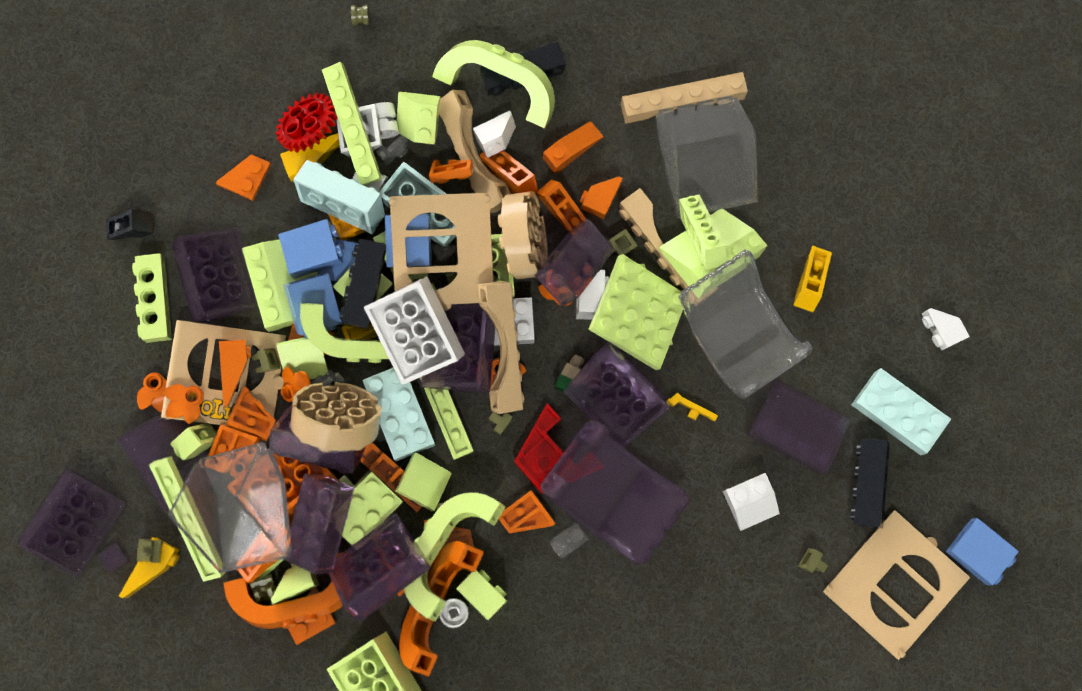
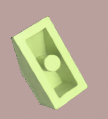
[170,423,217,460]

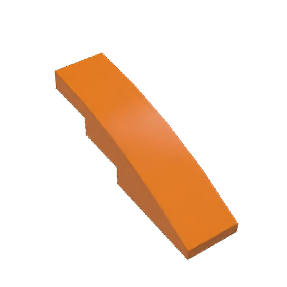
[351,443,422,512]

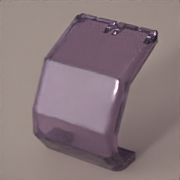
[541,420,691,565]

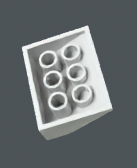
[364,277,465,385]

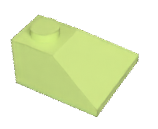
[271,559,320,604]

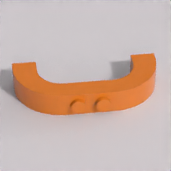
[399,541,484,676]
[223,550,358,629]

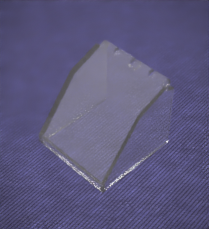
[656,96,758,219]
[168,442,292,573]

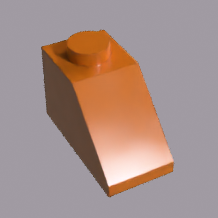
[580,177,623,219]

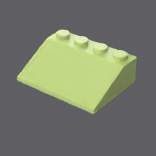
[659,208,767,297]
[242,239,317,332]
[327,632,421,691]

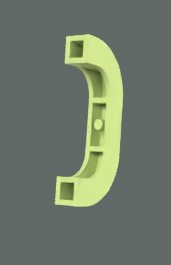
[432,40,555,128]
[300,303,389,363]
[403,493,506,622]

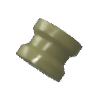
[351,5,370,26]

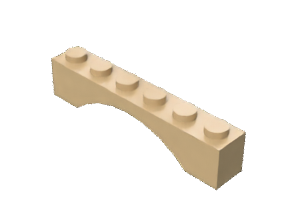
[621,72,748,124]
[439,90,511,213]
[619,188,717,305]
[478,281,524,414]

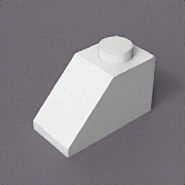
[473,111,516,158]

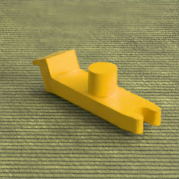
[667,393,718,422]

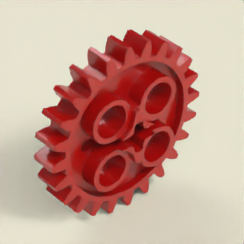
[276,92,338,153]

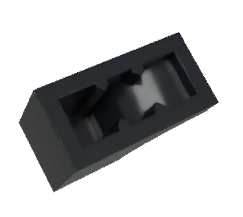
[106,209,154,240]

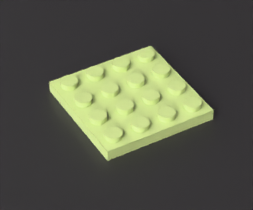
[589,254,687,370]

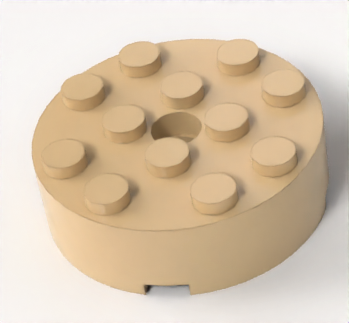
[498,191,548,279]
[291,382,381,452]

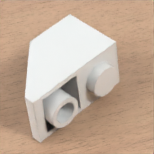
[922,308,970,351]

